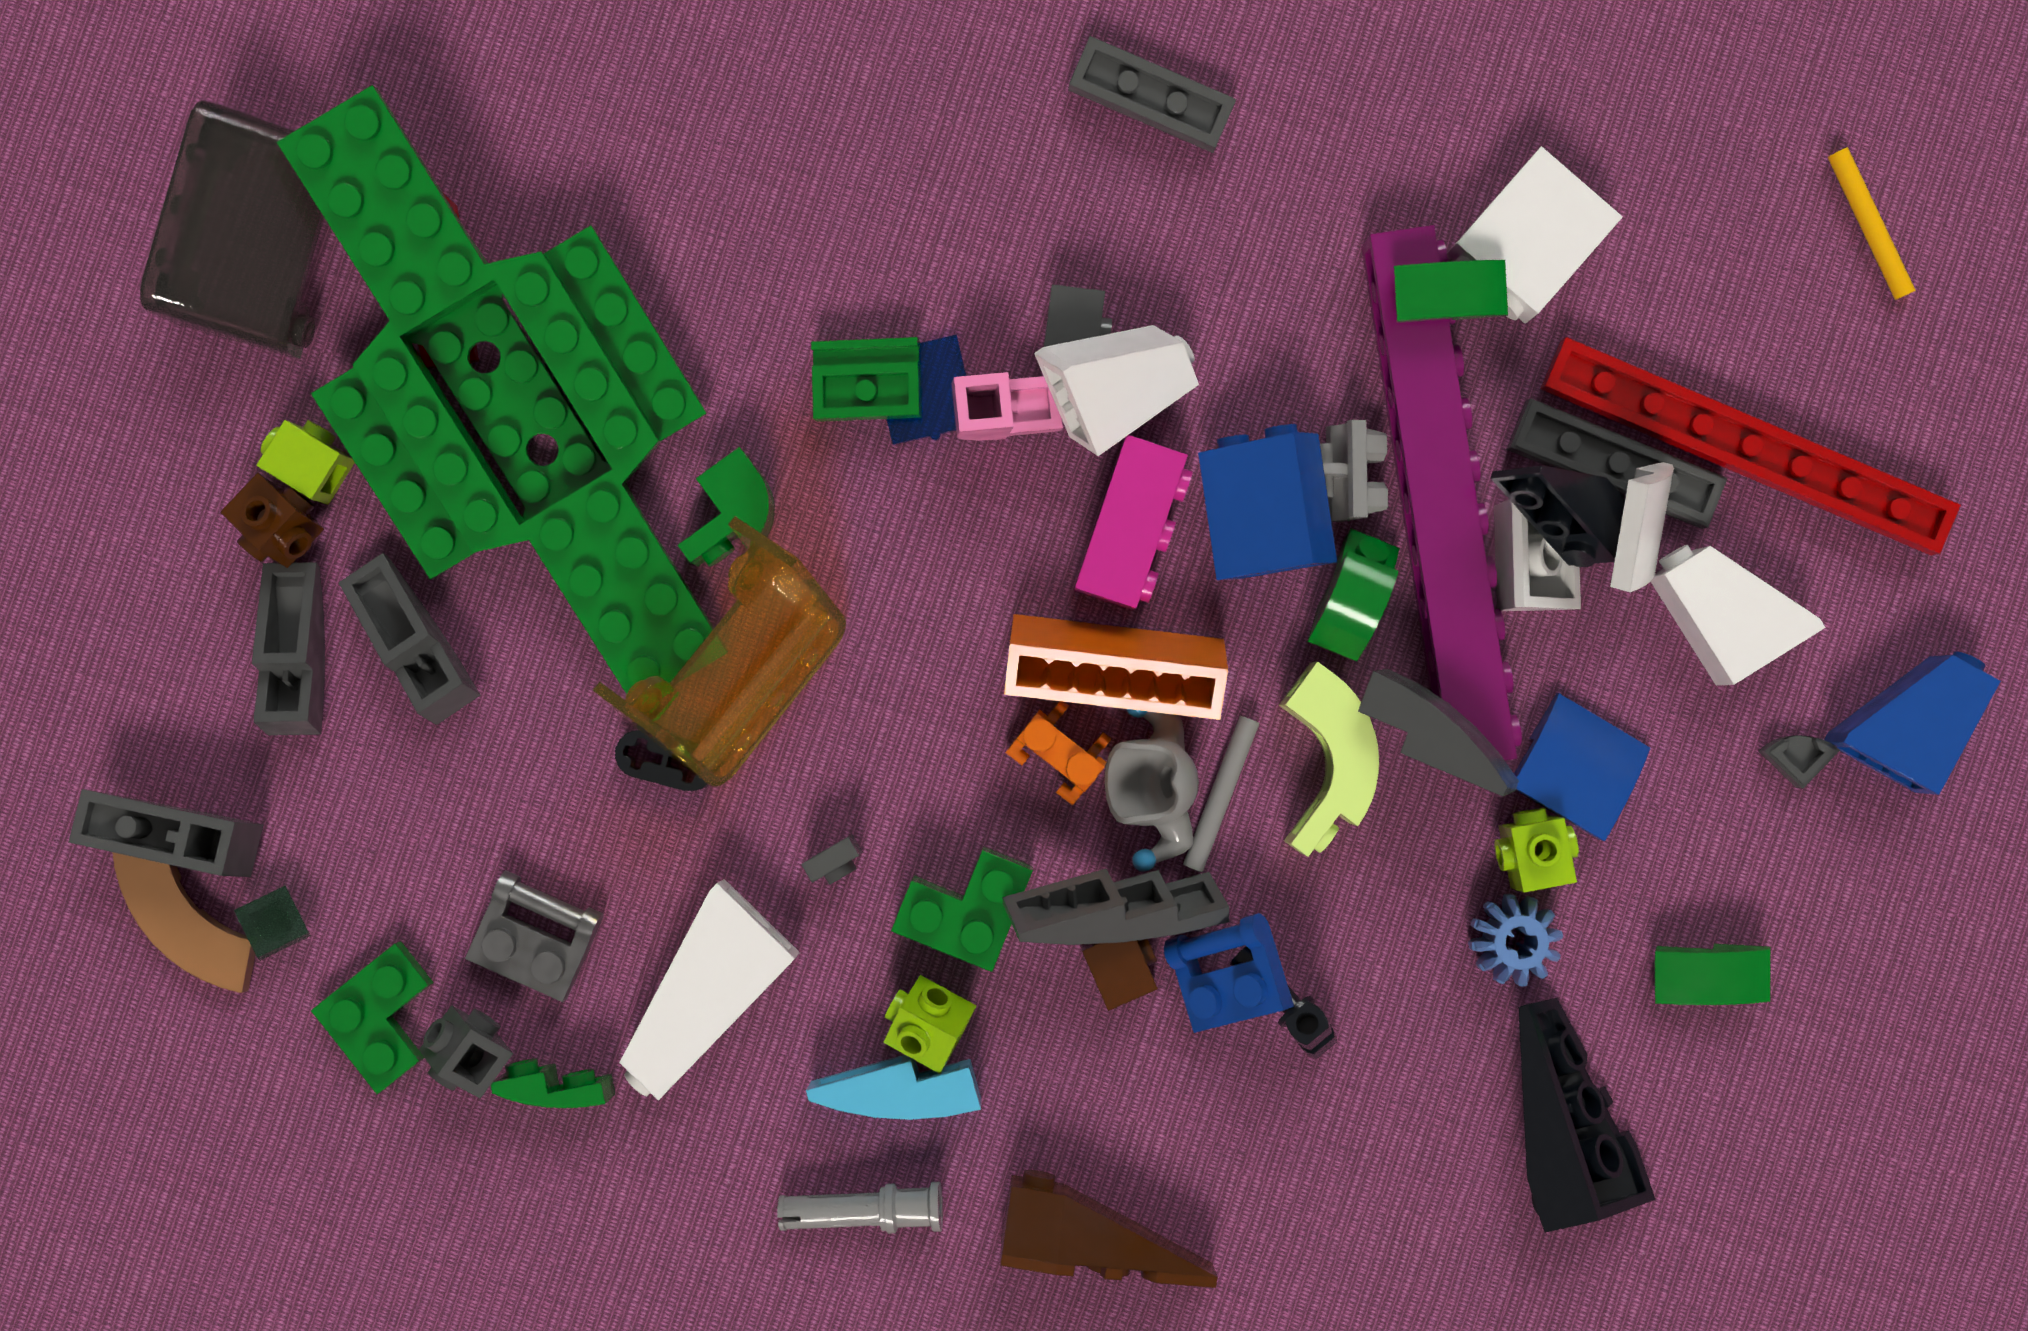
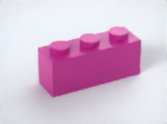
[1073,435,1193,611]

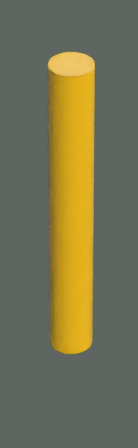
[1827,147,1916,300]

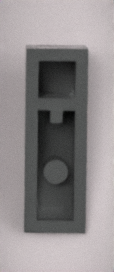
[68,789,264,877]

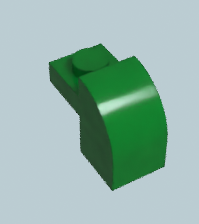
[678,447,775,567]
[1307,528,1400,661]

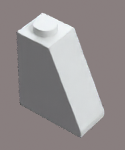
[1034,325,1199,456]
[1651,544,1826,686]

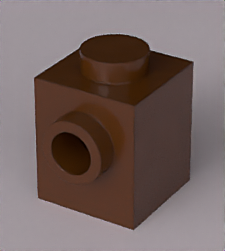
[1080,939,1158,1011]

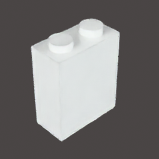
[1447,146,1623,324]

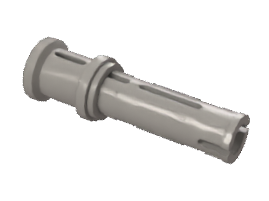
[777,1182,943,1234]

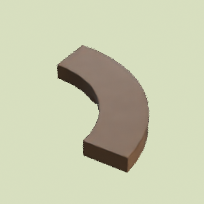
[112,852,259,993]

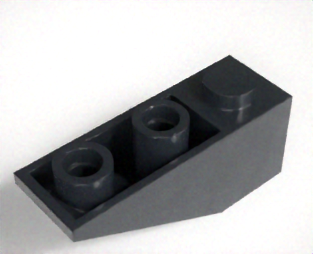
[1490,465,1625,567]

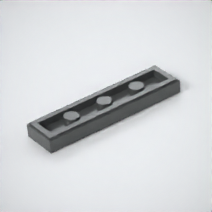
[1506,398,1728,529]

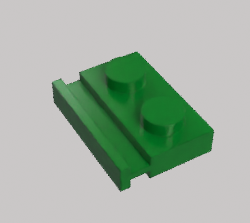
[811,337,922,422]

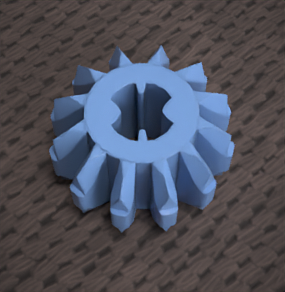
[1468,894,1563,986]

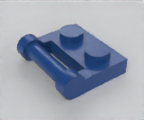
[1164,913,1294,1033]

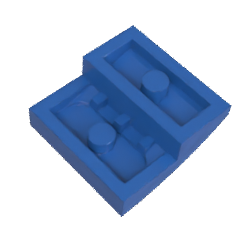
[1514,693,1650,841]

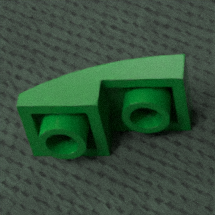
[1394,260,1508,323]
[1655,943,1771,1005]
[490,1058,615,1108]

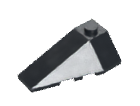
[1518,998,1656,1233]

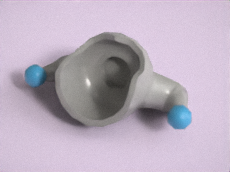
[1104,709,1199,872]

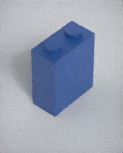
[1198,424,1337,580]

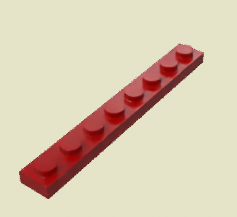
[1540,337,1961,556]

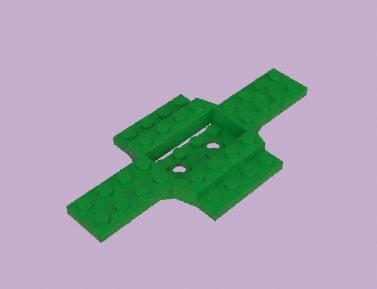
[277,85,728,708]

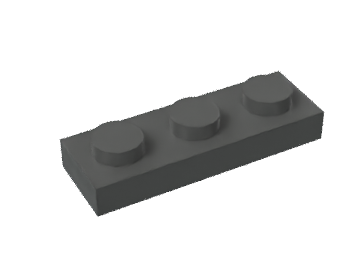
[1068,36,1237,153]

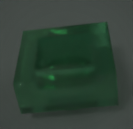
[234,885,311,961]

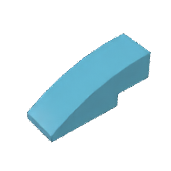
[806,1055,982,1120]

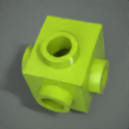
[1494,808,1579,893]
[883,975,977,1074]

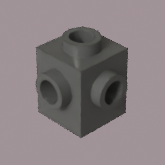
[419,1005,513,1099]

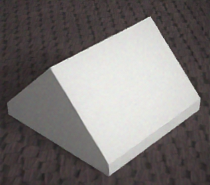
[1494,500,1581,611]

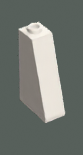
[619,879,800,1101]

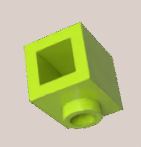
[256,420,355,505]

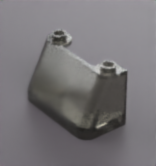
[140,100,324,359]

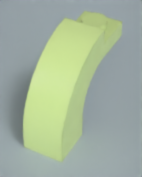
[1279,661,1379,857]

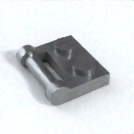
[465,870,604,1002]

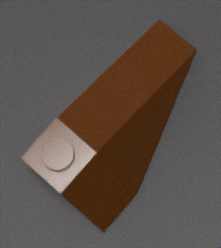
[1000,1170,1218,1288]

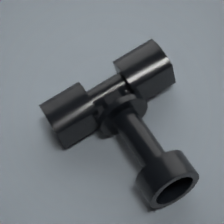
[1230,947,1337,1059]

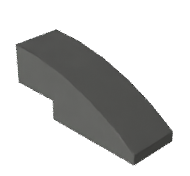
[339,553,481,725]
[252,562,325,736]
[1358,669,1519,797]

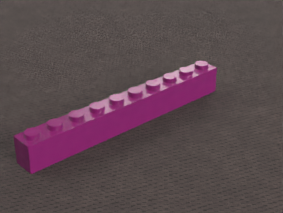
[1361,225,1522,761]

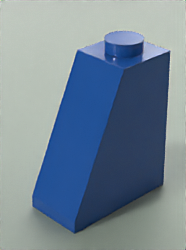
[1824,651,2001,795]

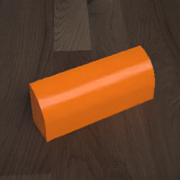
[1004,614,1228,720]

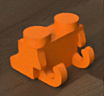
[1005,701,1112,806]

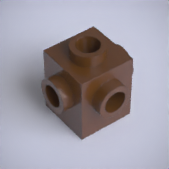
[220,473,324,568]

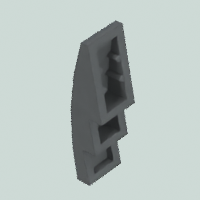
[1002,869,1230,945]

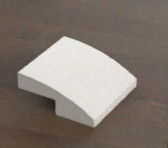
[1610,462,1674,592]

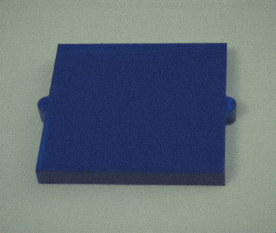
[887,334,966,445]

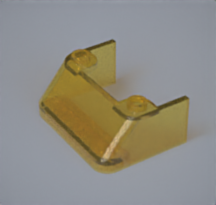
[593,516,846,787]

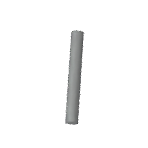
[1183,716,1260,872]

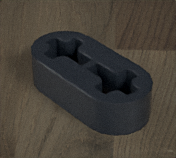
[615,730,718,791]

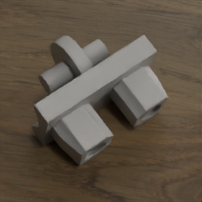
[1320,420,1388,522]

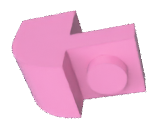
[951,372,1063,441]

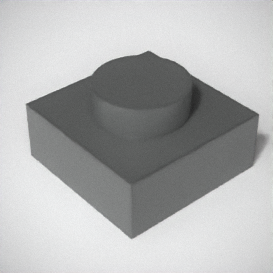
[801,834,863,885]

